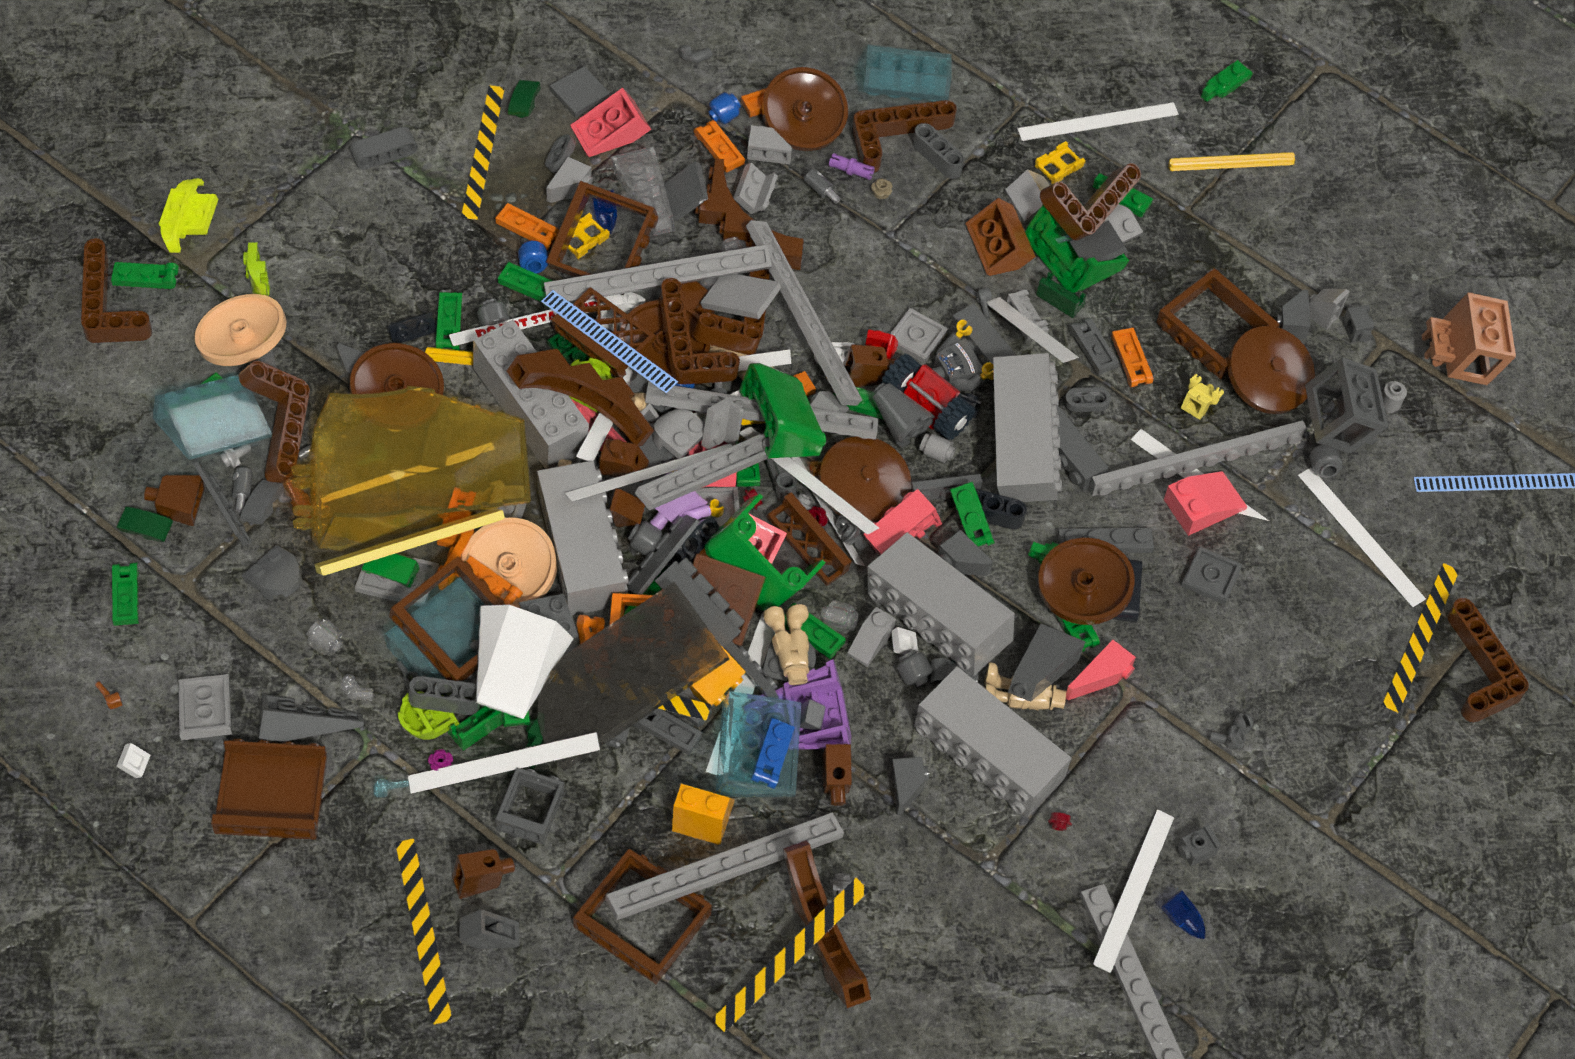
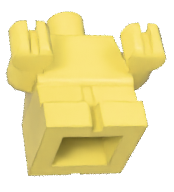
[1181,374,1224,420]

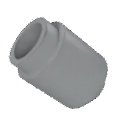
[1382,381,1407,413]
[919,433,956,463]

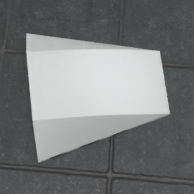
[476,605,574,719]

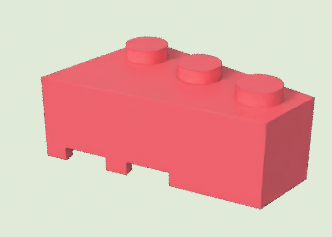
[863,489,942,556]

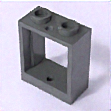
[496,768,565,845]

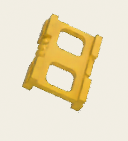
[1035,141,1086,184]
[568,213,610,259]

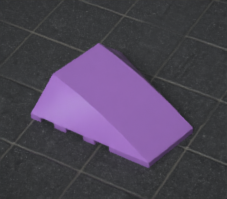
[743,659,851,750]

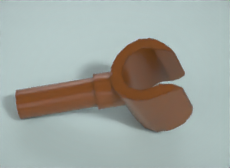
[95,681,122,709]

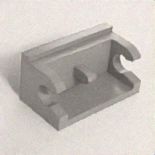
[1007,290,1049,341]

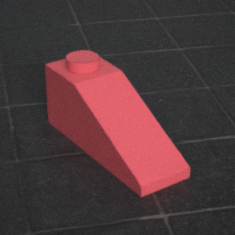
[1066,640,1136,700]

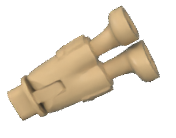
[763,604,809,685]
[983,662,1066,710]

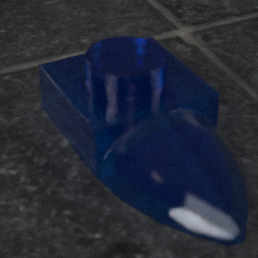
[592,190,617,234]
[1161,890,1205,939]

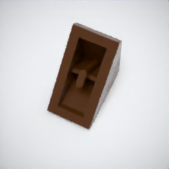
[610,488,645,527]

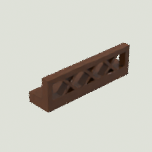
[767,492,852,586]

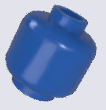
[708,92,741,125]
[518,241,548,274]

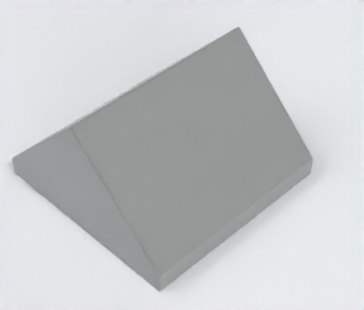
[1005,169,1049,224]

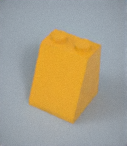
[662,629,746,706]
[672,784,735,845]

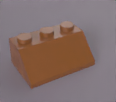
[965,198,1036,276]

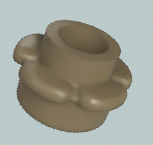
[871,179,893,199]

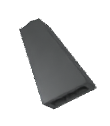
[1008,624,1085,702]

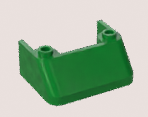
[705,494,826,612]

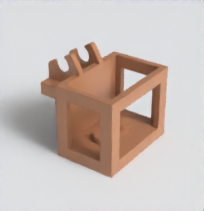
[1422,292,1516,385]

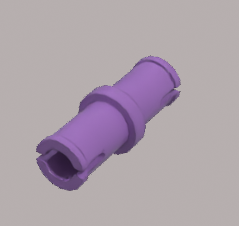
[829,153,875,180]

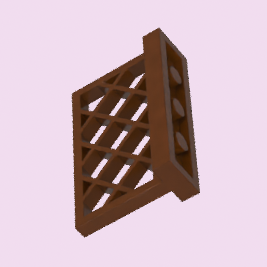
[551,287,657,378]

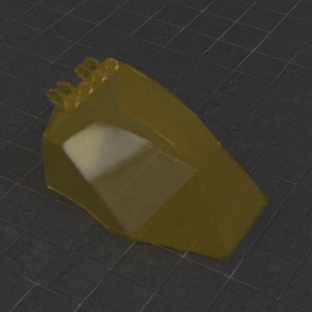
[291,386,531,551]

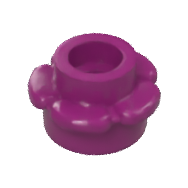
[428,749,453,771]

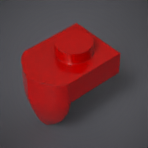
[865,329,898,359]

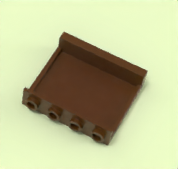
[211,739,327,840]

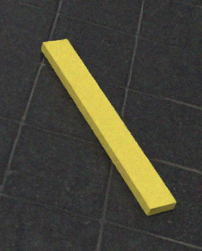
[314,508,505,576]

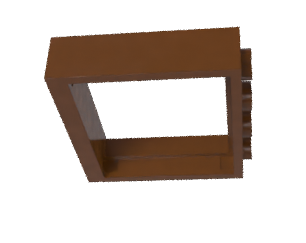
[546,181,659,295]
[1156,268,1280,380]
[389,556,505,682]
[573,849,712,985]

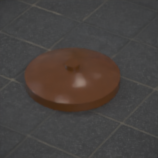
[762,67,848,151]
[619,300,710,377]
[1228,326,1315,414]
[349,343,444,429]
[818,436,911,523]
[1038,538,1135,625]

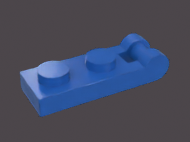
[751,718,795,789]

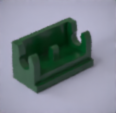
[1036,272,1086,318]

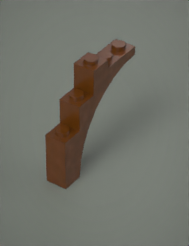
[695,158,804,270]
[506,349,654,447]
[783,840,871,1008]

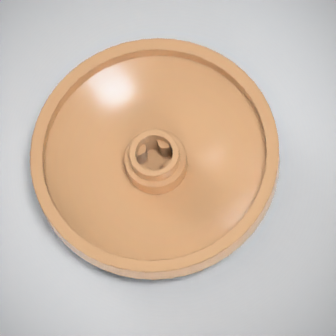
[195,294,287,366]
[461,518,558,608]

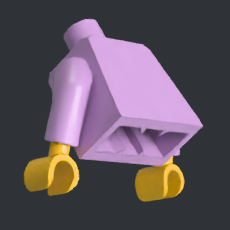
[650,470,724,530]

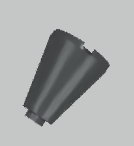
[873,383,935,447]

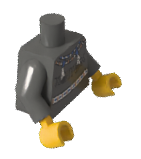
[932,320,994,392]

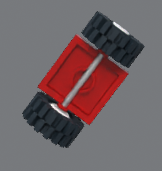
[881,354,975,440]

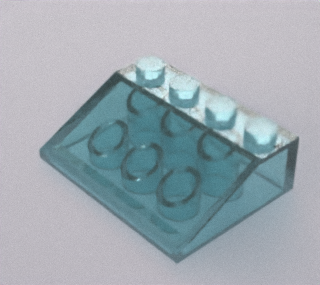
[863,45,951,102]
[153,375,272,460]
[385,577,486,680]
[716,691,801,797]

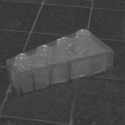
[611,147,675,236]

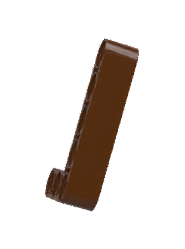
[852,100,957,173]
[1040,163,1141,241]
[81,238,152,343]
[693,269,770,355]
[660,278,740,385]
[239,360,310,483]
[1448,598,1529,722]

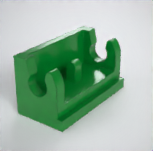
[362,546,420,588]
[448,706,503,751]

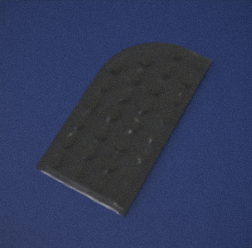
[538,582,730,771]

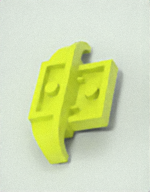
[159,178,219,253]

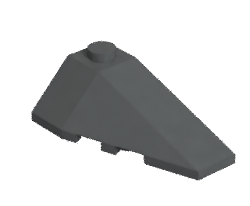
[258,694,364,743]

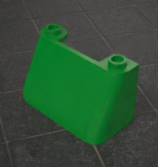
[1025,202,1129,293]
[739,363,826,459]

